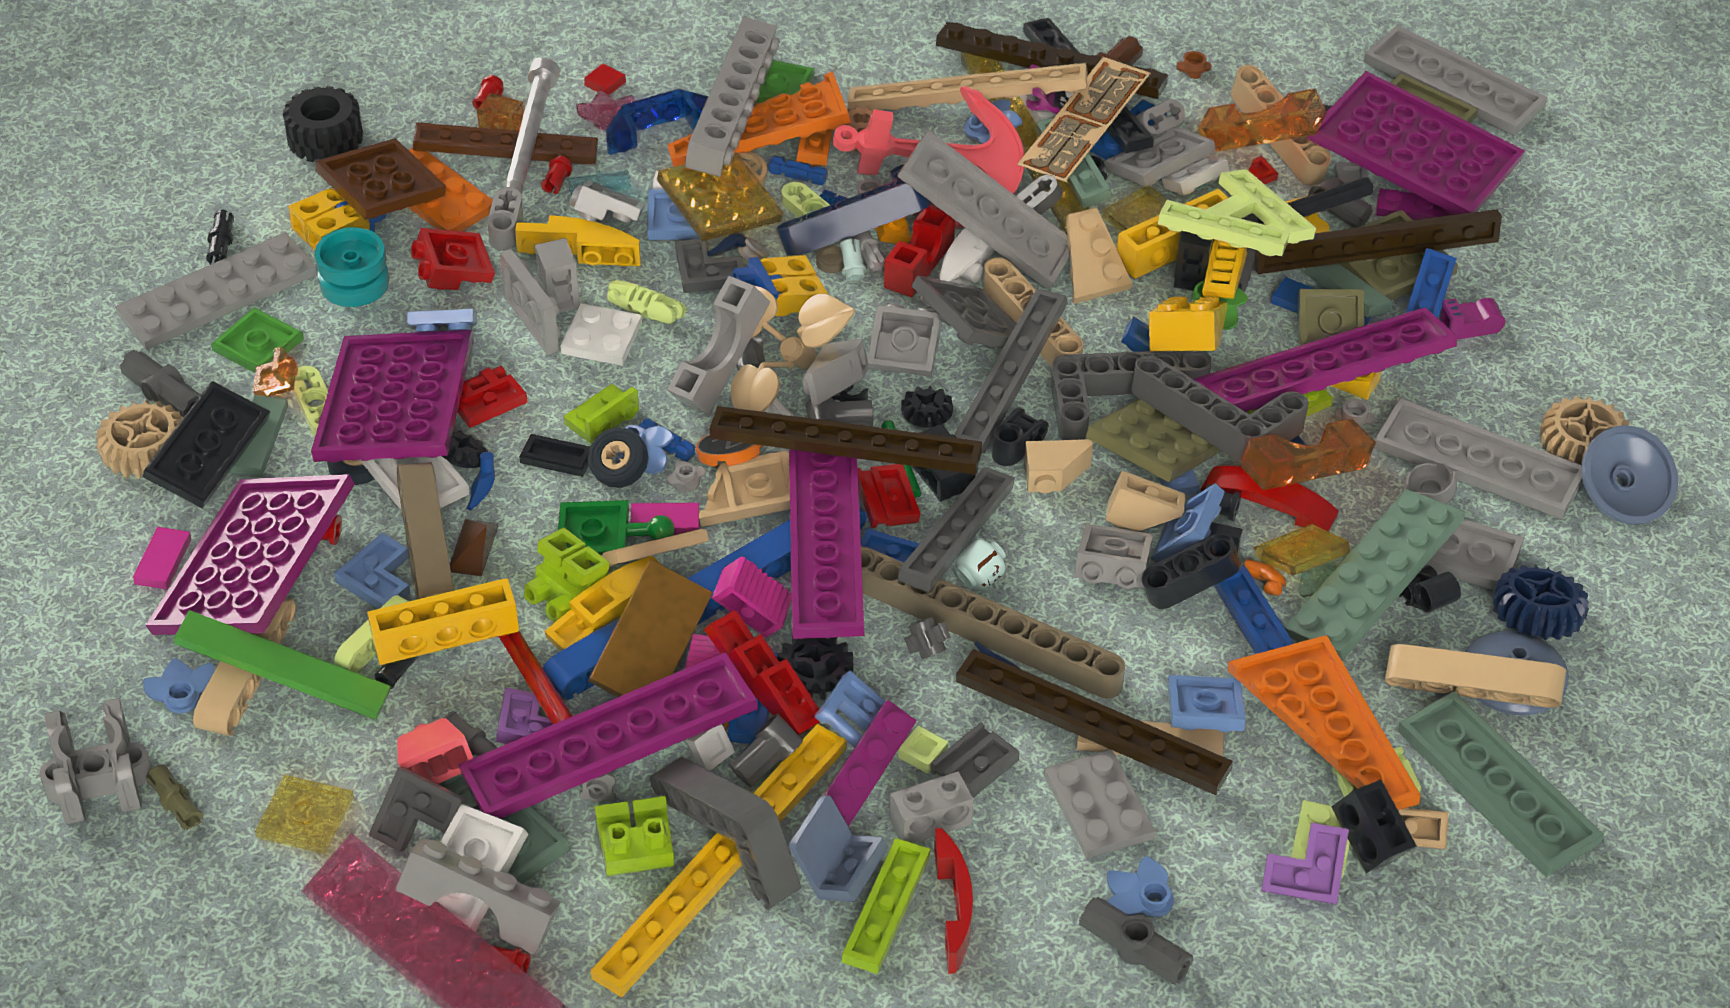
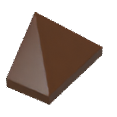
[450,519,499,576]

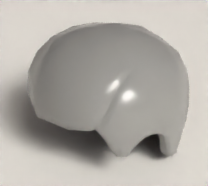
[1405,462,1457,504]

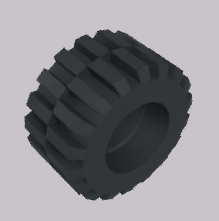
[283,86,363,162]

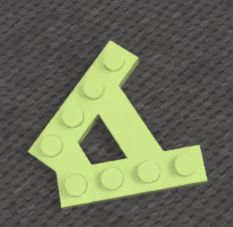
[1158,169,1316,256]

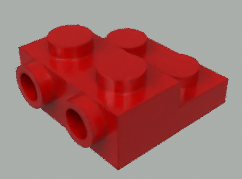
[411,228,495,290]

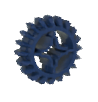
[1492,565,1589,640]

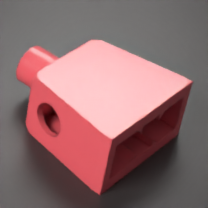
[397,718,473,784]

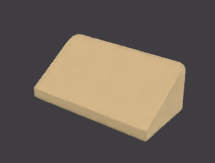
[1398,808,1449,849]

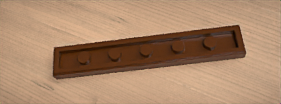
[413,122,598,164]

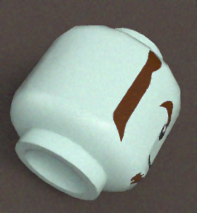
[954,539,1006,590]

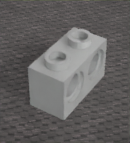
[535,238,580,313]
[889,771,973,843]

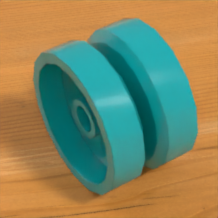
[314,227,389,307]

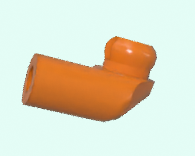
[1244,559,1286,597]

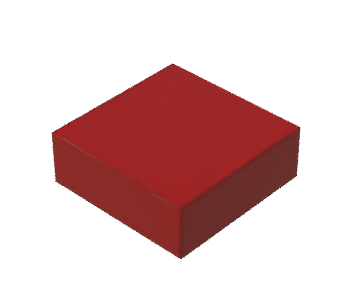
[584,63,626,97]

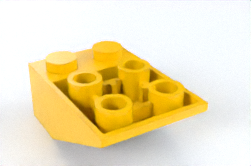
[1149,296,1227,351]

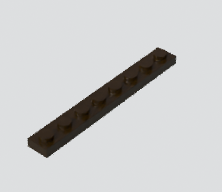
[936,22,1168,99]
[1254,209,1502,274]
[709,406,982,475]
[956,649,1233,795]

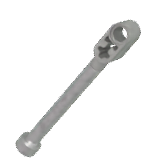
[488,58,560,250]

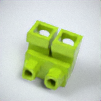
[524,528,610,623]
[594,796,674,876]

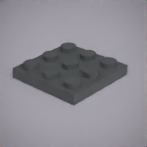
[912,275,1017,349]

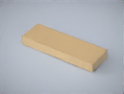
[601,528,709,566]

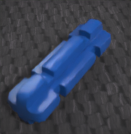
[769,156,828,185]
[638,418,696,462]

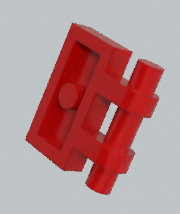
[457,366,528,428]

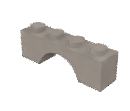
[667,276,771,415]
[395,838,561,955]

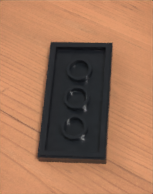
[143,381,270,509]

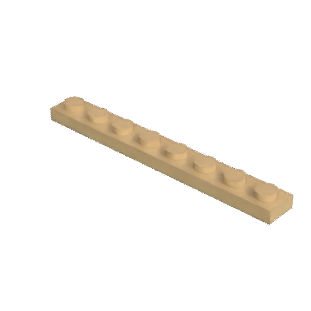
[847,63,1088,111]

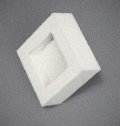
[686,724,735,771]

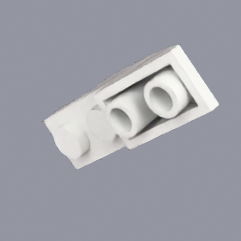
[940,228,994,285]

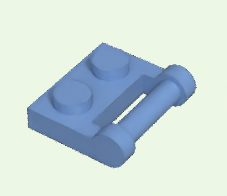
[815,671,885,747]

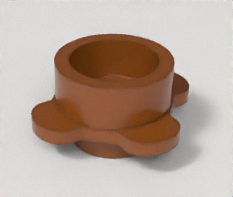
[1176,51,1212,79]

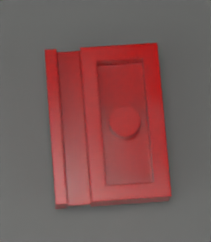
[858,464,921,528]

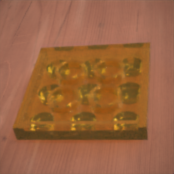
[656,153,784,241]

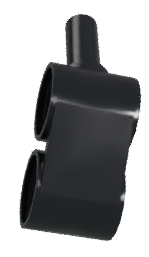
[1399,565,1461,613]

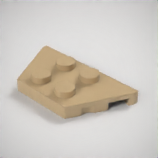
[699,450,790,527]

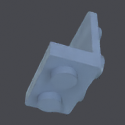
[790,795,888,903]

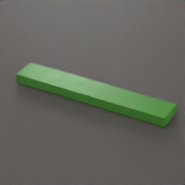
[174,610,391,720]

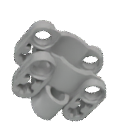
[39,698,152,825]

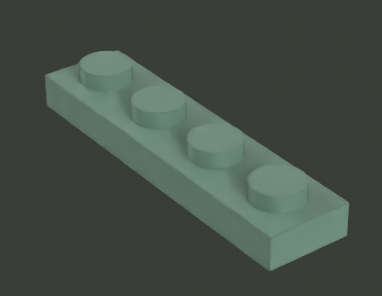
[1036,116,1112,208]

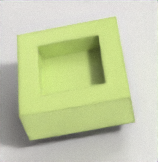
[898,725,949,774]

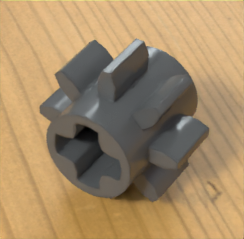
[904,616,951,659]

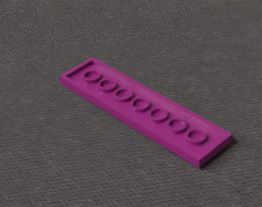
[1193,307,1457,412]
[789,449,864,639]
[458,652,758,819]

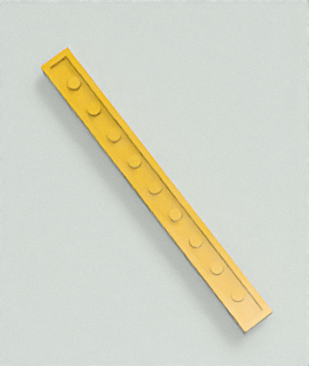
[591,724,847,998]

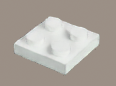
[561,303,642,366]

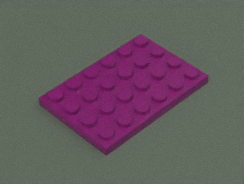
[1307,71,1525,215]
[311,330,474,463]
[146,474,355,635]

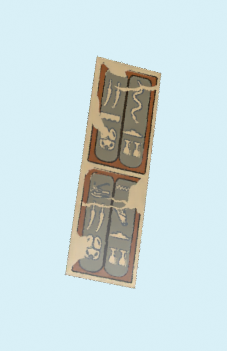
[1017,57,1150,182]

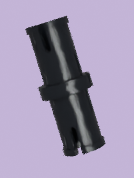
[206,210,234,264]

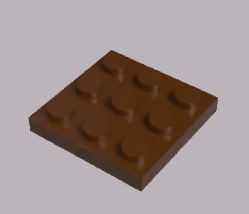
[316,138,446,220]

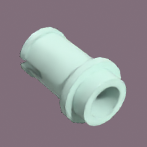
[840,239,867,281]

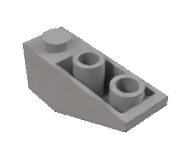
[803,338,869,405]

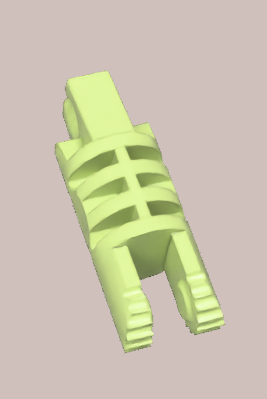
[607,280,687,325]

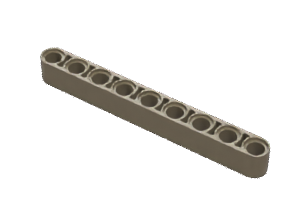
[861,546,1125,698]

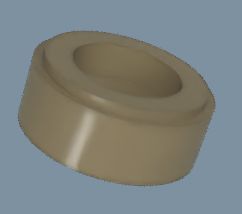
[816,245,844,273]

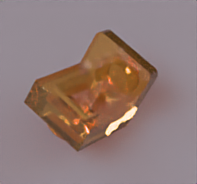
[253,347,298,397]

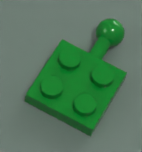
[558,500,675,555]

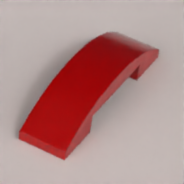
[1201,465,1339,536]
[934,828,973,974]

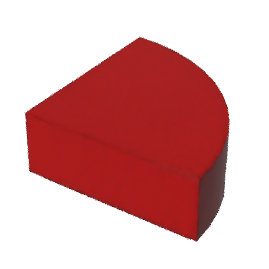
[1248,156,1278,184]

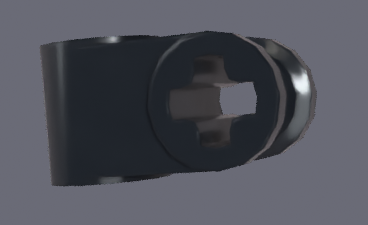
[992,407,1049,466]

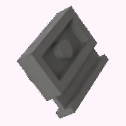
[931,722,1020,798]

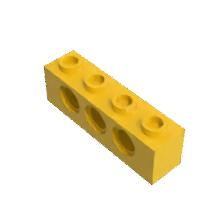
[1117,188,1229,279]
[367,578,519,665]

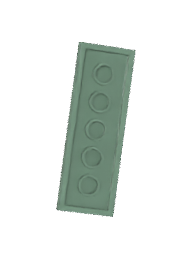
[1284,489,1465,661]
[1398,691,1604,877]

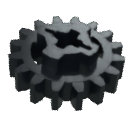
[777,636,854,700]

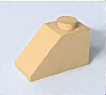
[1024,439,1093,493]
[1105,471,1185,532]

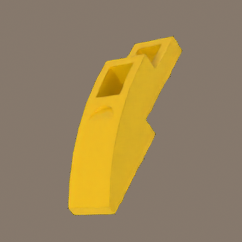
[515,215,641,267]
[544,556,662,651]

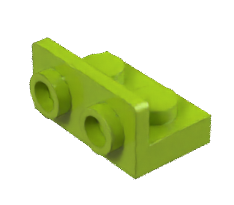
[563,384,639,444]

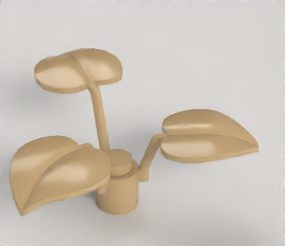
[730,286,856,412]

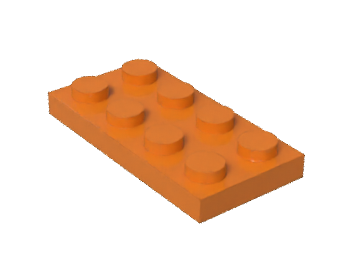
[408,148,493,231]

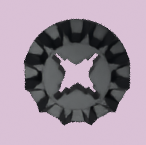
[901,385,953,428]
[442,430,488,468]

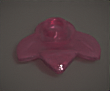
[576,91,636,131]

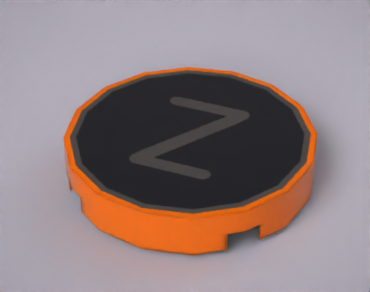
[696,434,763,467]

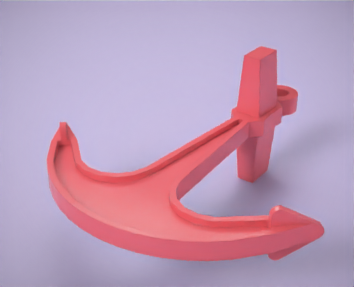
[833,86,1024,229]

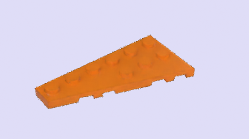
[667,71,851,169]
[1227,635,1421,810]

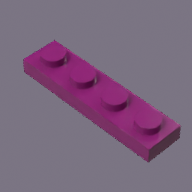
[824,700,917,827]

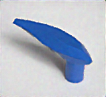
[466,452,495,511]

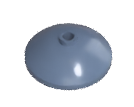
[1582,425,1678,525]
[1465,631,1569,715]

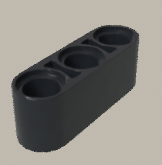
[1141,533,1241,609]

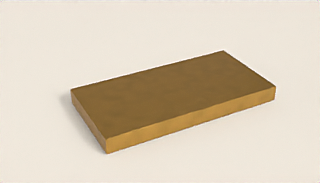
[588,559,713,697]

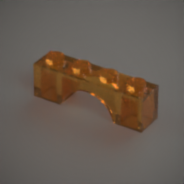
[1197,88,1327,152]
[1240,418,1376,490]

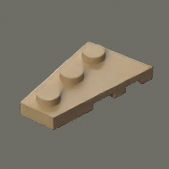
[1066,207,1132,304]

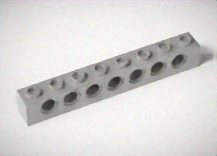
[684,17,780,176]

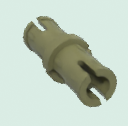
[146,765,203,830]

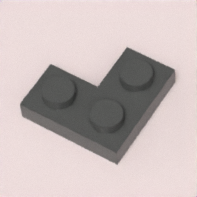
[675,238,744,293]
[368,767,467,852]

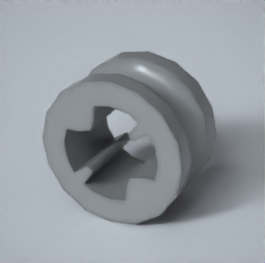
[738,237,770,261]

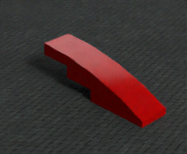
[704,610,820,735]

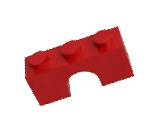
[884,205,955,298]

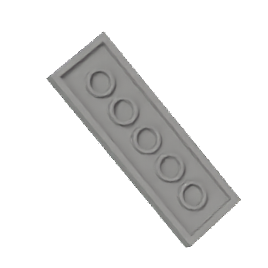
[1364,25,1547,136]
[897,130,1070,289]
[115,232,317,350]
[1373,398,1583,519]

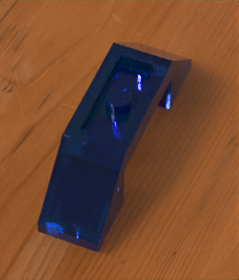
[606,89,709,155]

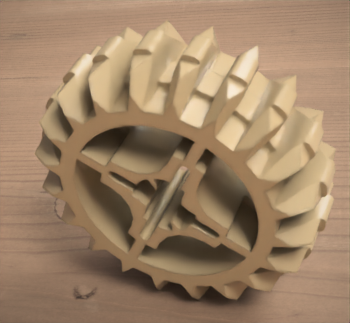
[1540,395,1630,465]
[96,399,183,480]

